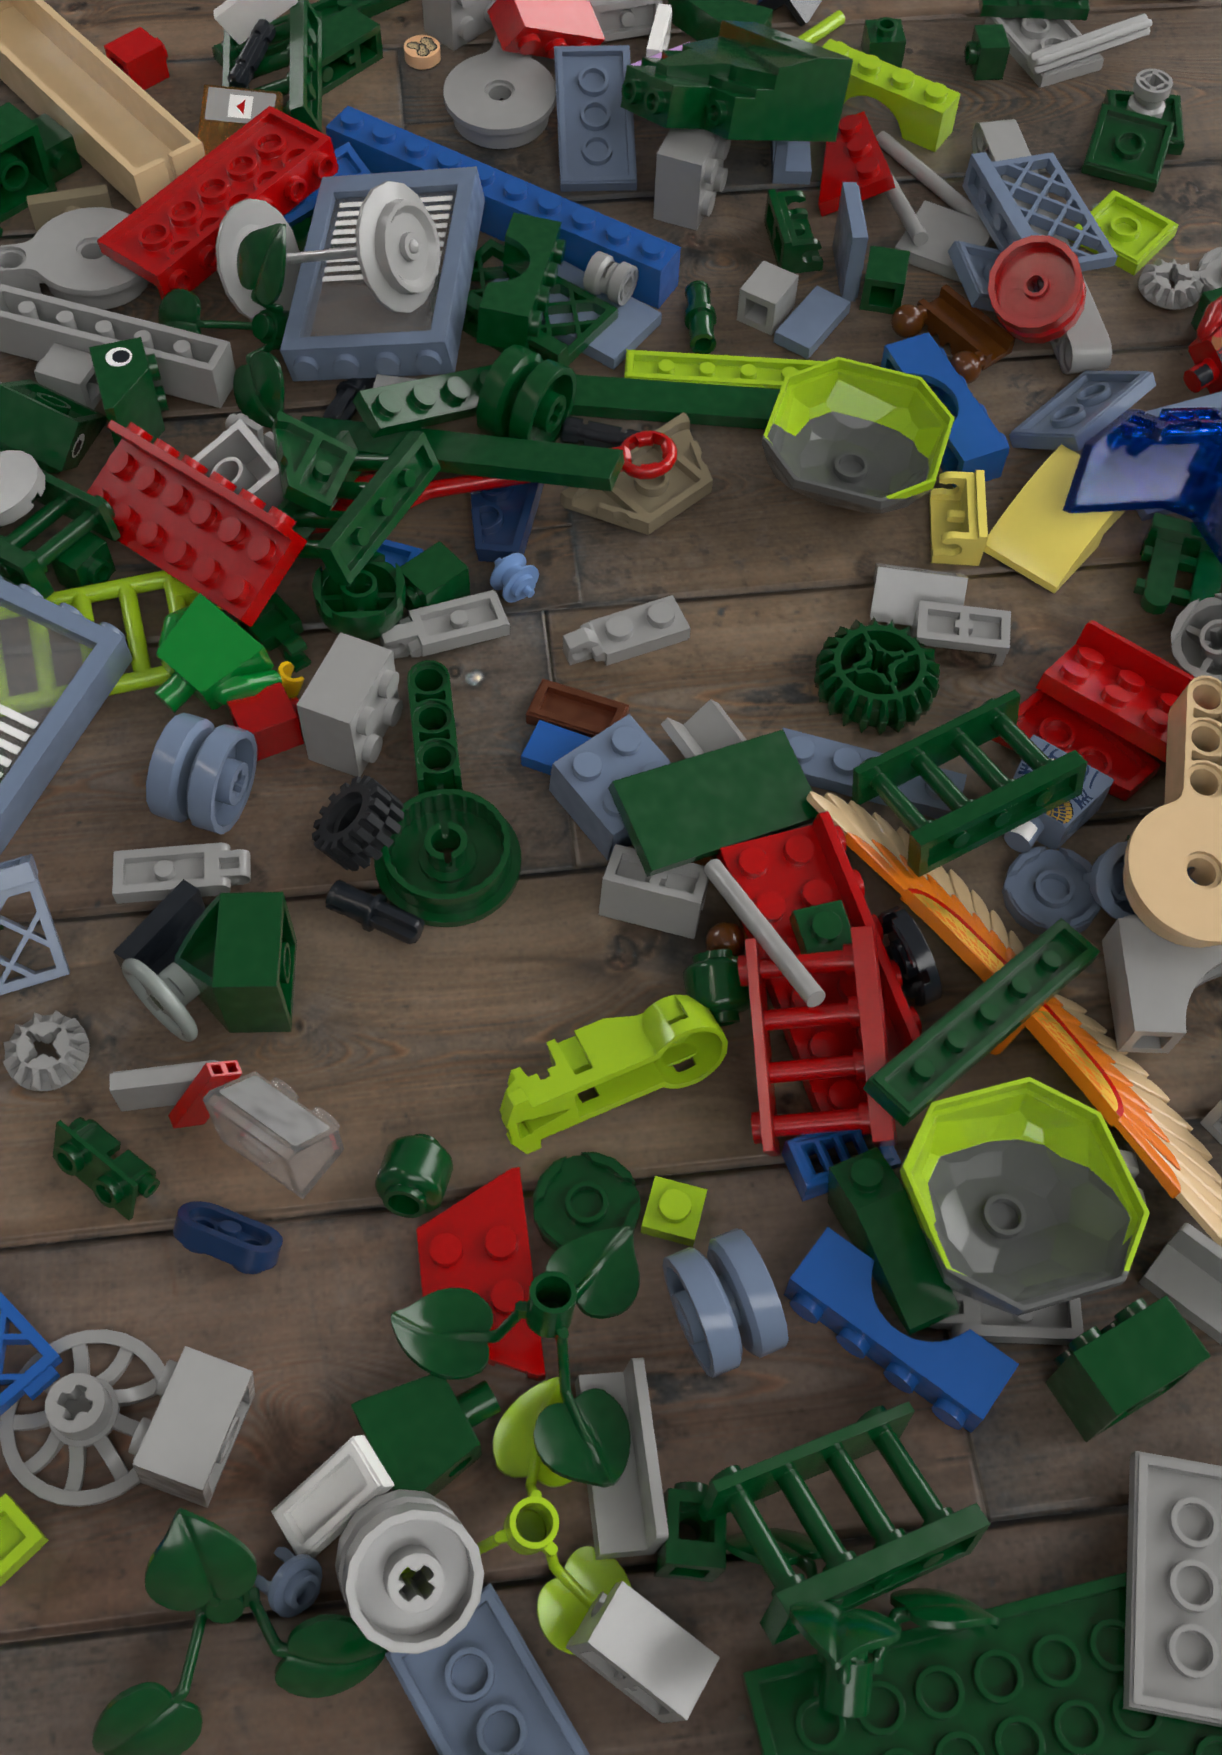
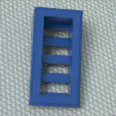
[782,1129,902,1202]

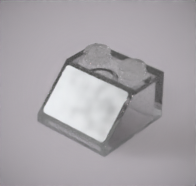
[202,1071,344,1199]

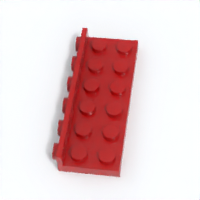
[97,106,339,299]
[86,420,307,627]
[1036,620,1196,763]
[716,811,922,1112]

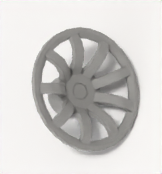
[0,1329,165,1507]

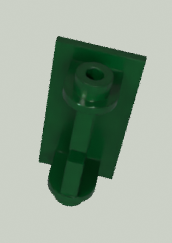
[53,1117,160,1221]

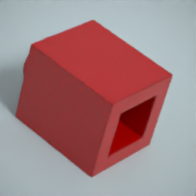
[104,27,170,91]
[227,682,304,761]

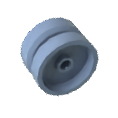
[146,712,257,835]
[662,1228,789,1378]

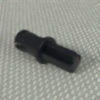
[323,378,376,420]
[326,879,425,944]

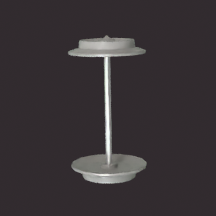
[216,181,440,320]

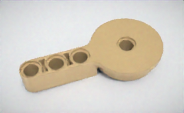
[1123,675,1222,948]

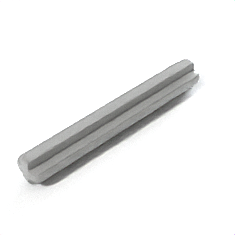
[1026,13,1153,75]

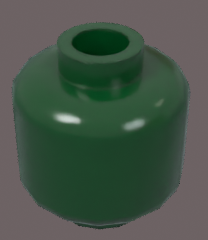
[683,949,750,1027]
[375,1134,453,1218]

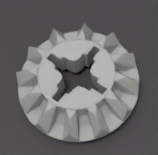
[1138,258,1204,310]
[3,1010,90,1091]

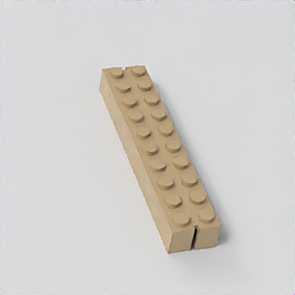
[0,0,205,208]

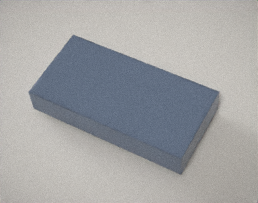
[774,286,851,359]

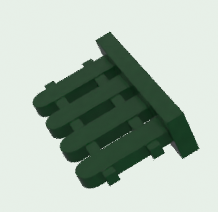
[1133,512,1222,615]

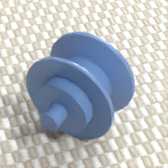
[490,553,539,603]

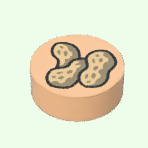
[404,35,441,70]

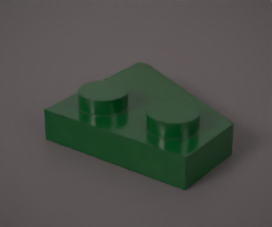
[272,410,358,518]

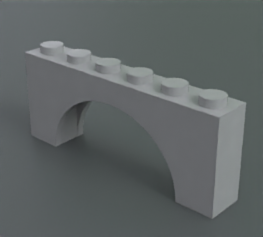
[1102,914,1222,1053]

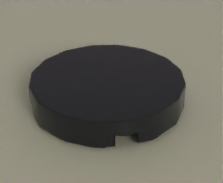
[878,906,942,1007]

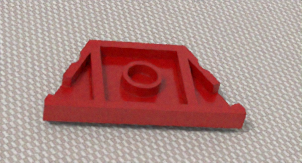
[416,1167,546,1381]

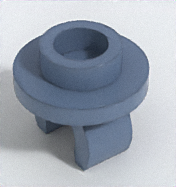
[254,1547,322,1618]

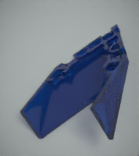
[1063,407,1222,565]

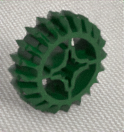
[814,617,940,735]

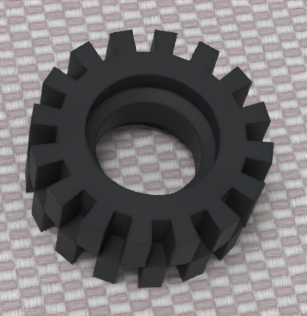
[312,775,405,871]

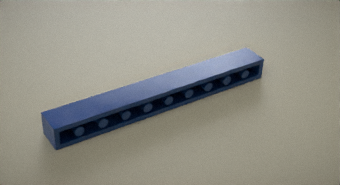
[326,106,681,309]

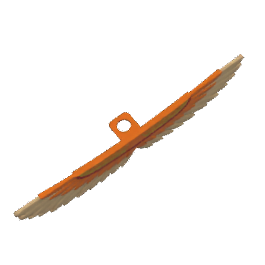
[806,791,1222,1247]

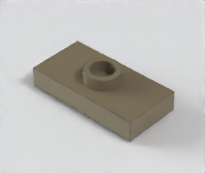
[27,184,113,232]

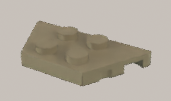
[560,412,713,535]

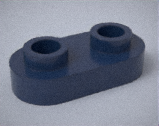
[173,1201,283,1274]

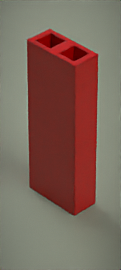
[168,1060,243,1129]

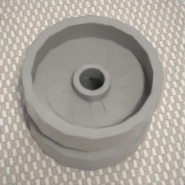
[335,1489,484,1654]

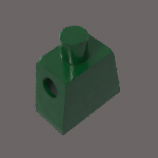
[351,1374,501,1496]

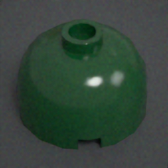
[312,551,406,641]

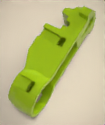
[499,995,728,1154]

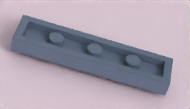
[783,728,967,819]

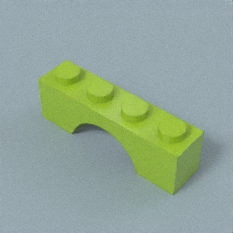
[822,39,961,152]

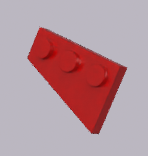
[818,111,895,217]
[992,689,1161,801]

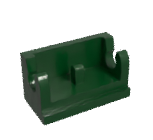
[764,189,824,273]

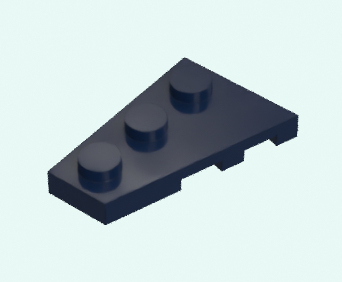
[470,483,544,562]

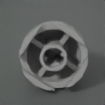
[1171,593,1222,682]

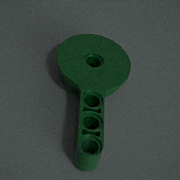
[374,660,521,927]

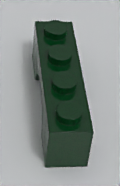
[476,212,566,349]

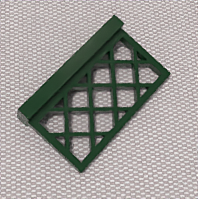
[430,239,618,367]

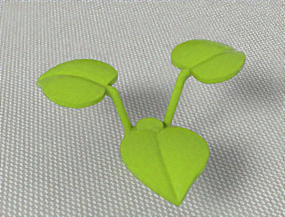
[401,1377,632,1656]

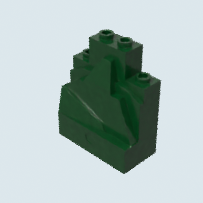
[621,20,853,142]

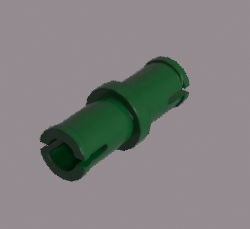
[684,280,717,354]

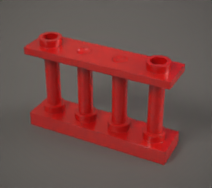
[738,925,898,1156]

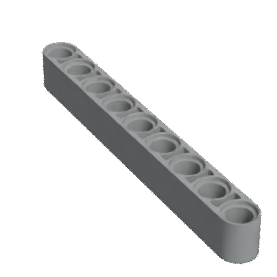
[972,119,1112,374]

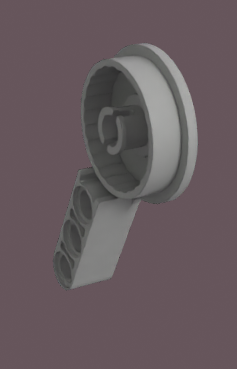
[443,33,556,149]
[0,207,149,310]

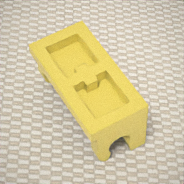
[929,470,988,566]

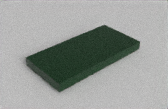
[608,729,818,877]

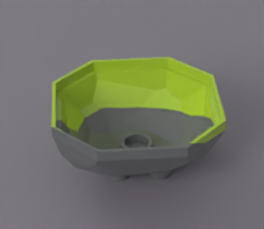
[762,357,955,514]
[900,1077,1150,1316]

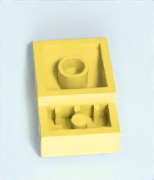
[984,444,1136,594]

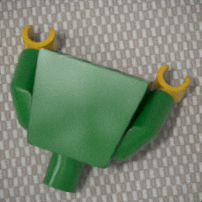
[154,593,305,713]

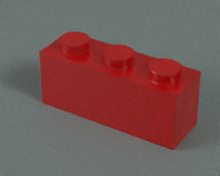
[487,0,605,59]

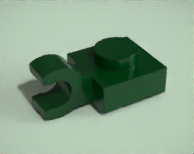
[239,593,311,673]

